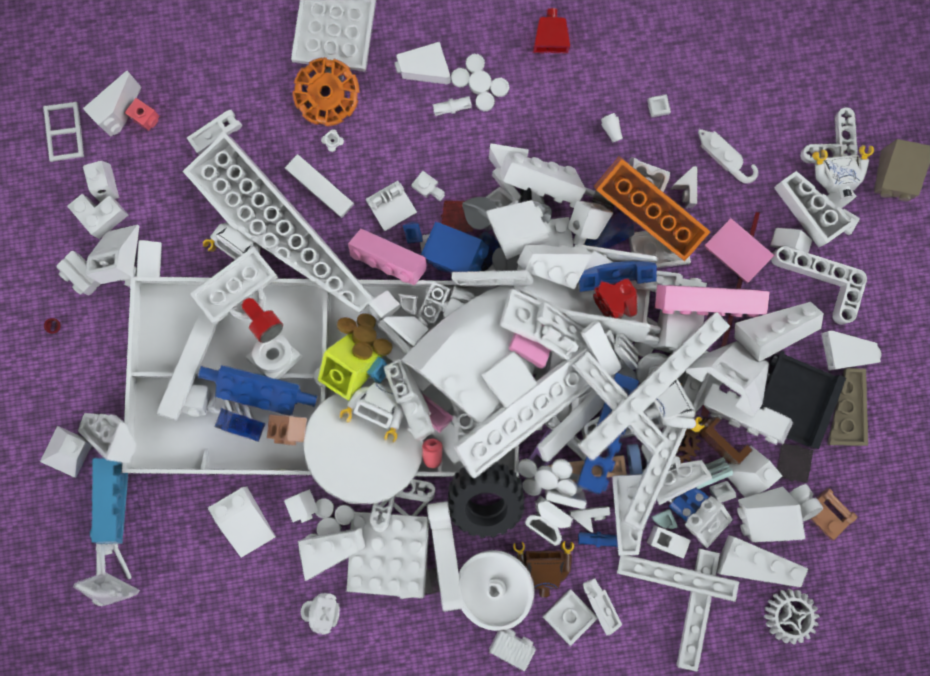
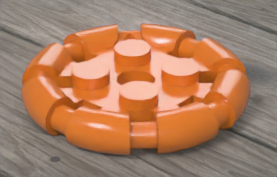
[292,57,360,126]

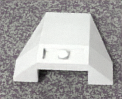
[685,341,769,417]

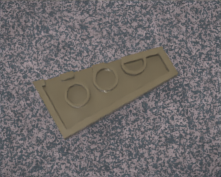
[827,368,868,446]

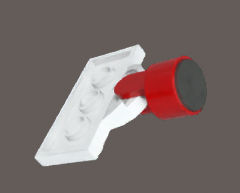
[190,247,283,343]

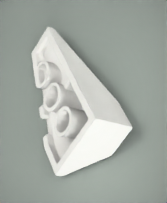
[75,572,140,606]

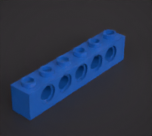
[576,373,639,495]

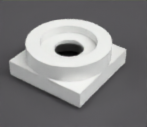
[246,335,302,379]

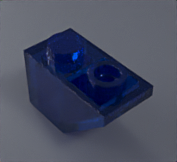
[214,408,266,442]

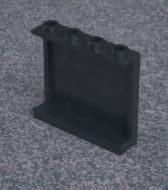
[760,351,846,449]

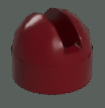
[44,318,61,334]

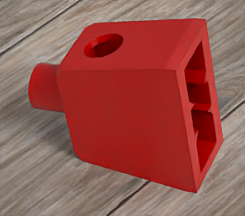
[533,8,570,53]

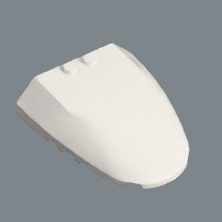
[401,286,535,425]

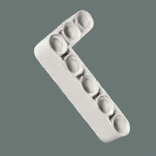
[771,246,867,325]
[427,501,463,611]

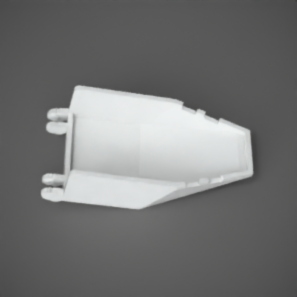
[514,245,661,345]

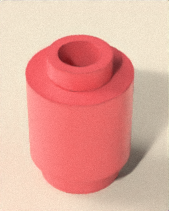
[422,439,442,468]

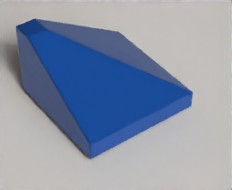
[403,221,423,243]

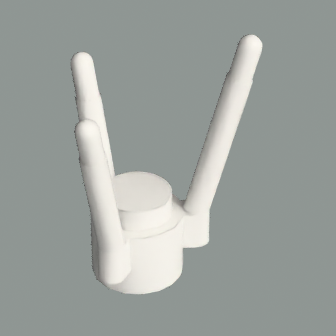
[96,544,131,579]

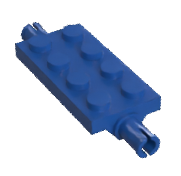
[198,365,318,416]

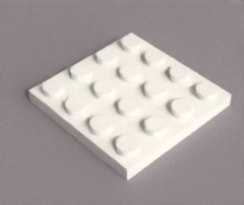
[291,0,376,72]
[347,512,429,598]

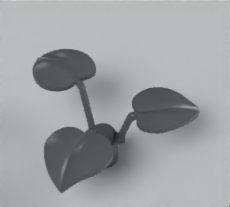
[462,197,552,271]

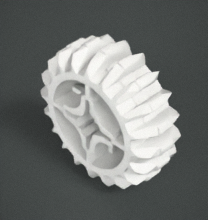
[764,589,819,644]

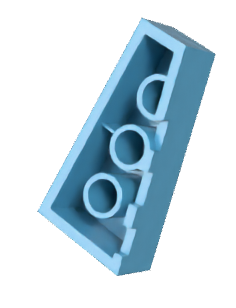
[90,458,128,544]

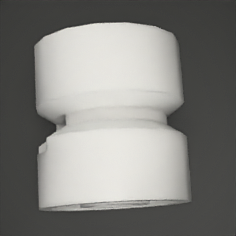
[789,484,823,521]

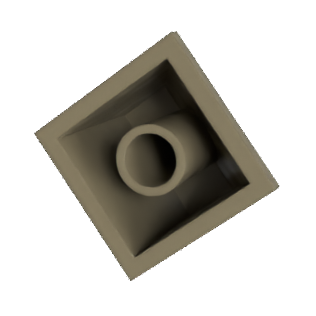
[874,139,930,201]

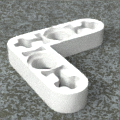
[800,107,857,163]
[370,479,435,532]

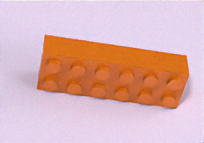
[594,156,711,262]

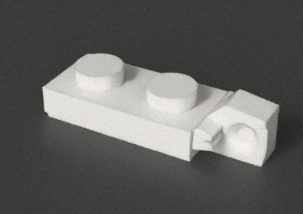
[583,578,622,636]

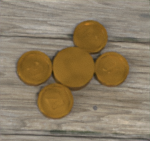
[337,313,393,360]

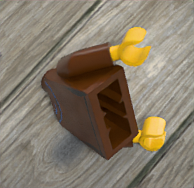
[513,541,574,597]

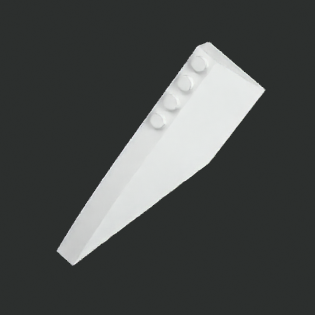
[183,132,373,313]

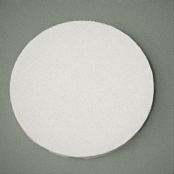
[304,387,423,504]

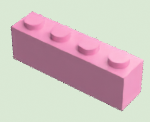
[348,229,427,285]

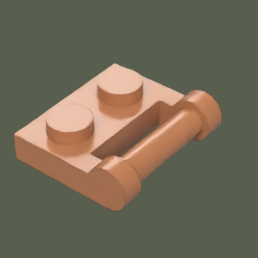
[811,488,857,541]

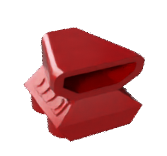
[593,279,638,319]

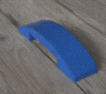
[579,261,657,292]

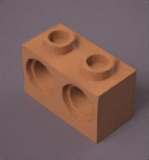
[267,415,307,445]

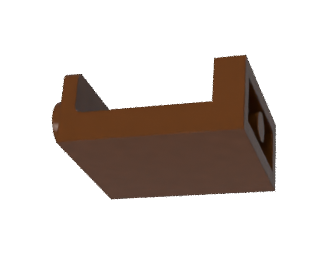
[698,417,753,464]

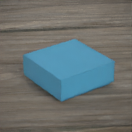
[367,357,388,384]

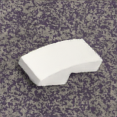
[417,281,451,324]

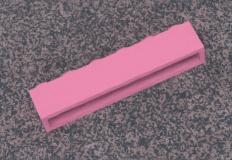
[655,285,769,317]

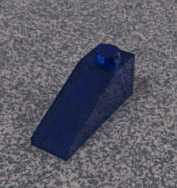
[584,211,634,249]

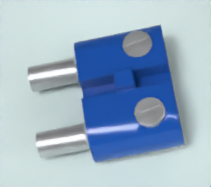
[668,487,709,522]

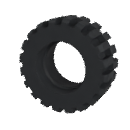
[448,462,524,538]

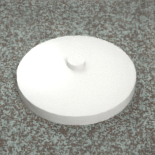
[459,550,534,631]

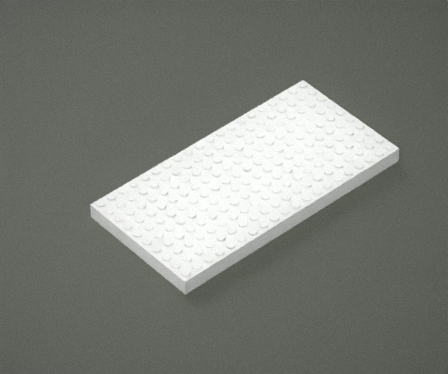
[122,277,519,477]

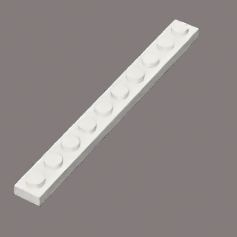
[578,312,730,460]
[622,351,710,531]

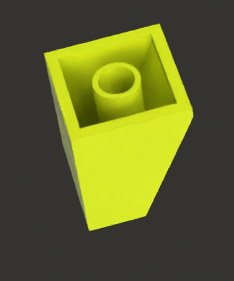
[318,333,383,401]

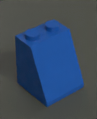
[421,221,489,274]

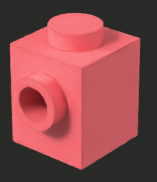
[125,98,160,131]

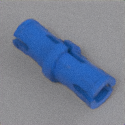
[578,532,618,548]

